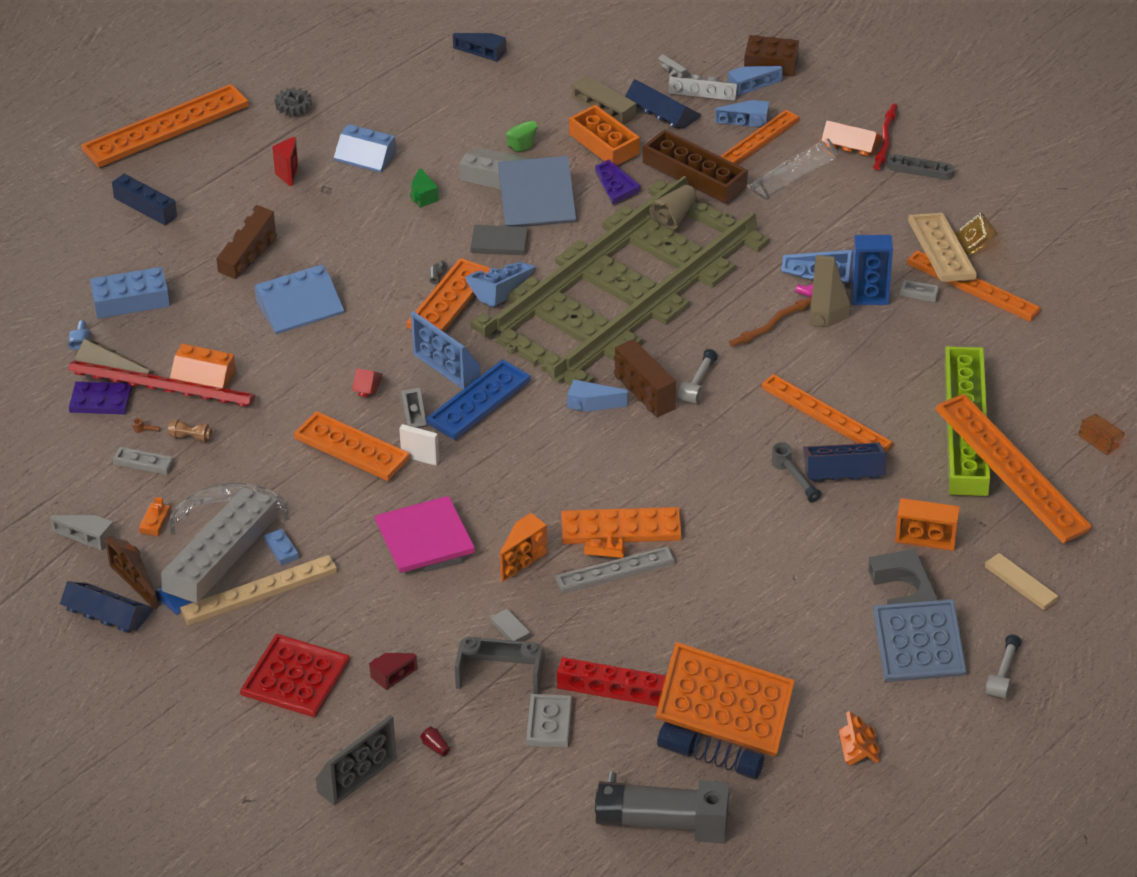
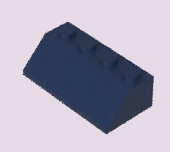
[625,79,701,129]
[803,442,886,481]
[60,581,154,633]

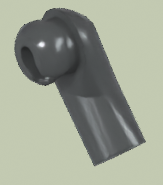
[430,260,448,284]

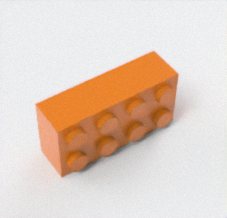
[569,104,640,166]

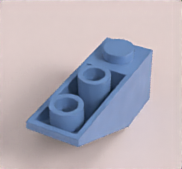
[715,100,769,127]

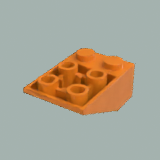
[500,513,547,582]

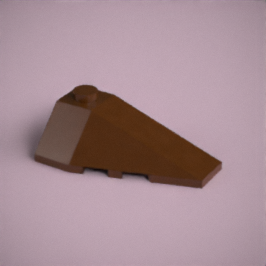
[105,536,158,610]

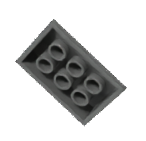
[316,715,397,806]

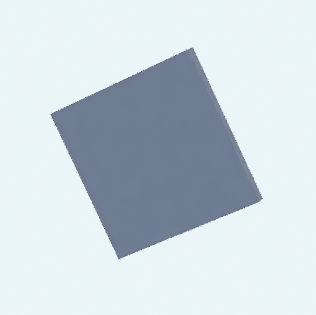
[498,156,576,227]
[872,599,967,682]

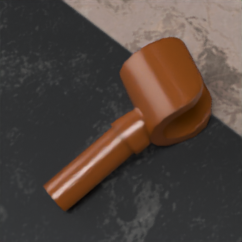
[132,418,160,433]

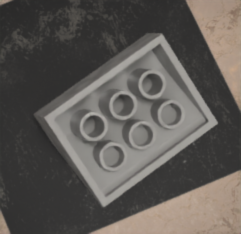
[459,147,532,189]

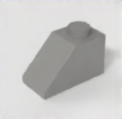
[399,388,427,427]

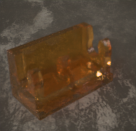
[1078,414,1125,455]

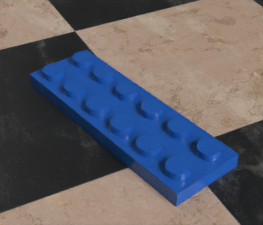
[426,359,531,440]

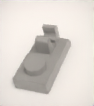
[658,54,692,78]

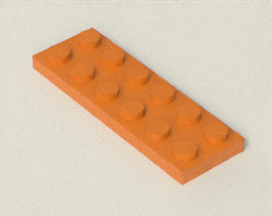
[406,258,490,332]
[294,411,410,481]
[561,507,681,544]

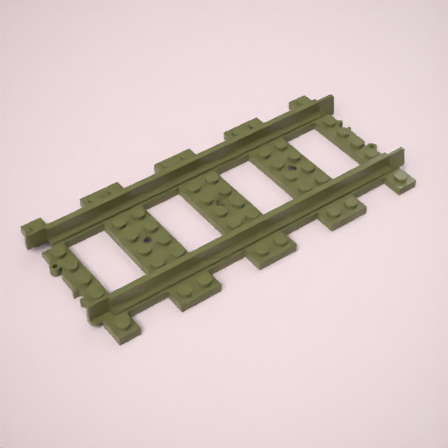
[470,176,769,386]

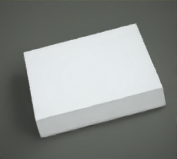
[399,424,439,466]

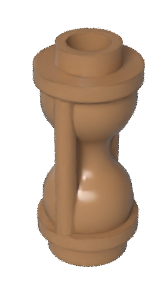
[168,419,212,443]

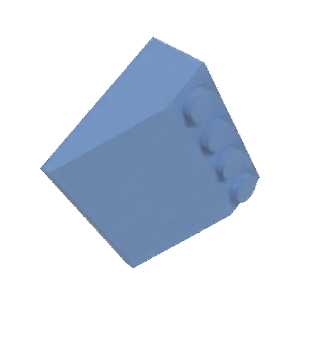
[254,264,344,334]
[411,311,480,389]

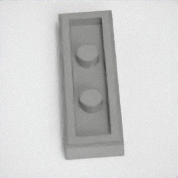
[113,447,174,475]

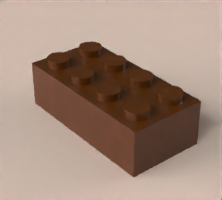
[614,339,676,417]

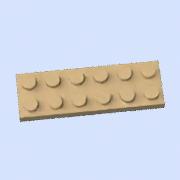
[908,213,977,282]

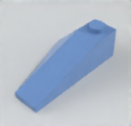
[781,250,853,283]
[466,262,536,307]

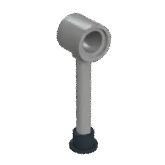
[678,349,718,404]
[985,634,1022,699]

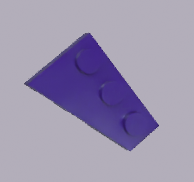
[595,159,640,205]

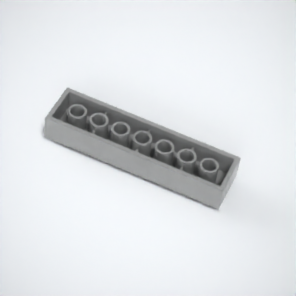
[161,487,277,603]

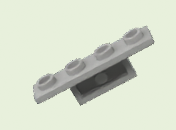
[668,74,737,101]

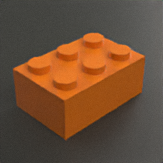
[895,498,960,551]

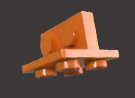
[839,711,880,766]

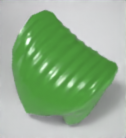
[506,121,537,152]

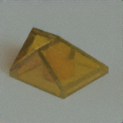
[954,213,998,255]

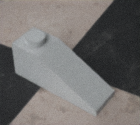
[50,515,115,551]

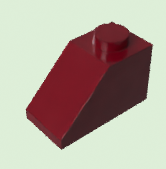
[369,653,418,690]

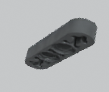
[887,154,954,180]

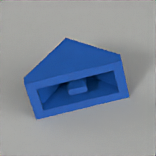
[155,586,192,615]

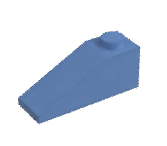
[728,66,782,96]
[567,380,628,412]

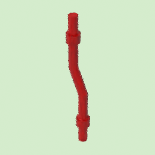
[873,103,898,170]

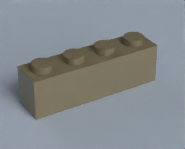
[572,75,636,125]

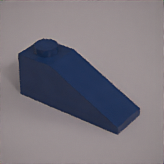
[453,33,506,62]

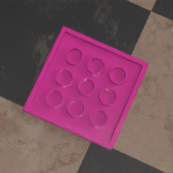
[374,496,475,573]

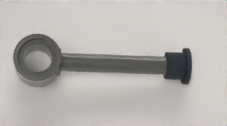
[772,442,822,503]

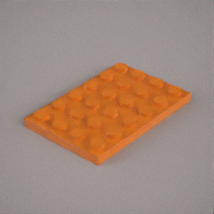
[655,642,795,757]

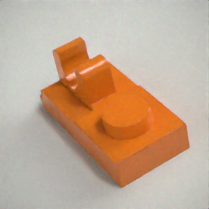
[139,497,171,536]
[584,535,626,558]

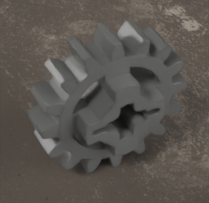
[274,87,312,116]

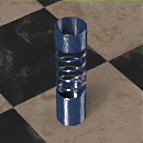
[657,722,765,780]

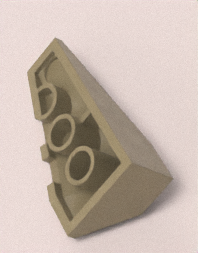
[810,255,850,327]
[75,339,154,374]

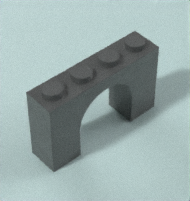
[868,549,940,604]

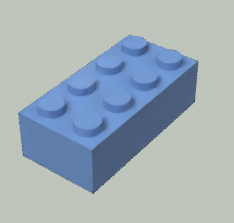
[90,267,170,319]

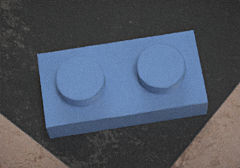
[264,529,299,565]

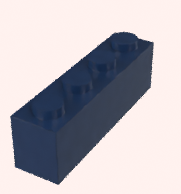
[112,173,177,226]

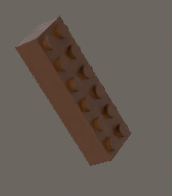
[643,129,748,204]

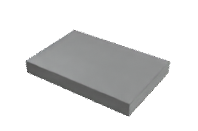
[526,694,572,748]

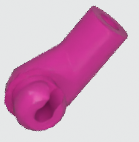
[795,284,813,297]

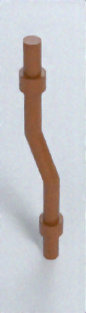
[729,297,812,347]

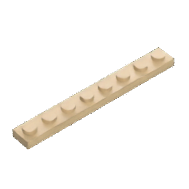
[180,555,337,626]

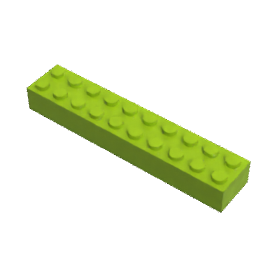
[944,346,990,496]

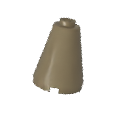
[649,185,697,231]

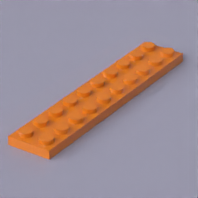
[81,84,249,168]
[935,394,1092,544]

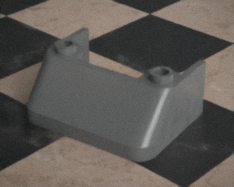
[455,637,545,694]

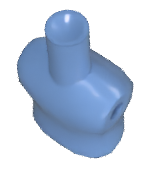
[68,320,91,350]

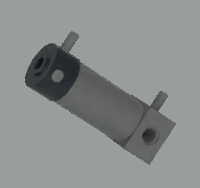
[595,772,729,844]

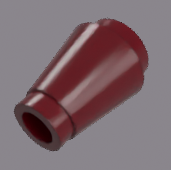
[420,726,450,757]

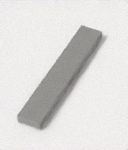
[555,546,675,594]

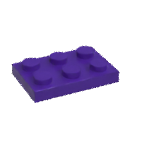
[69,381,132,415]

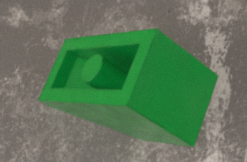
[410,168,439,208]

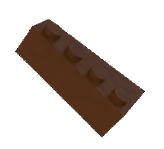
[216,205,277,279]

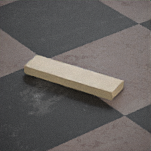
[985,553,1058,610]

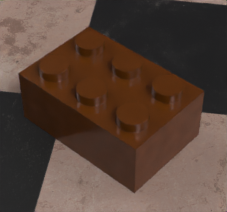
[744,35,799,77]

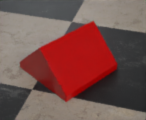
[272,137,298,186]

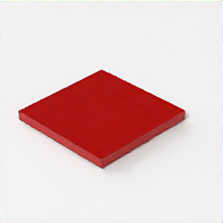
[240,634,350,718]

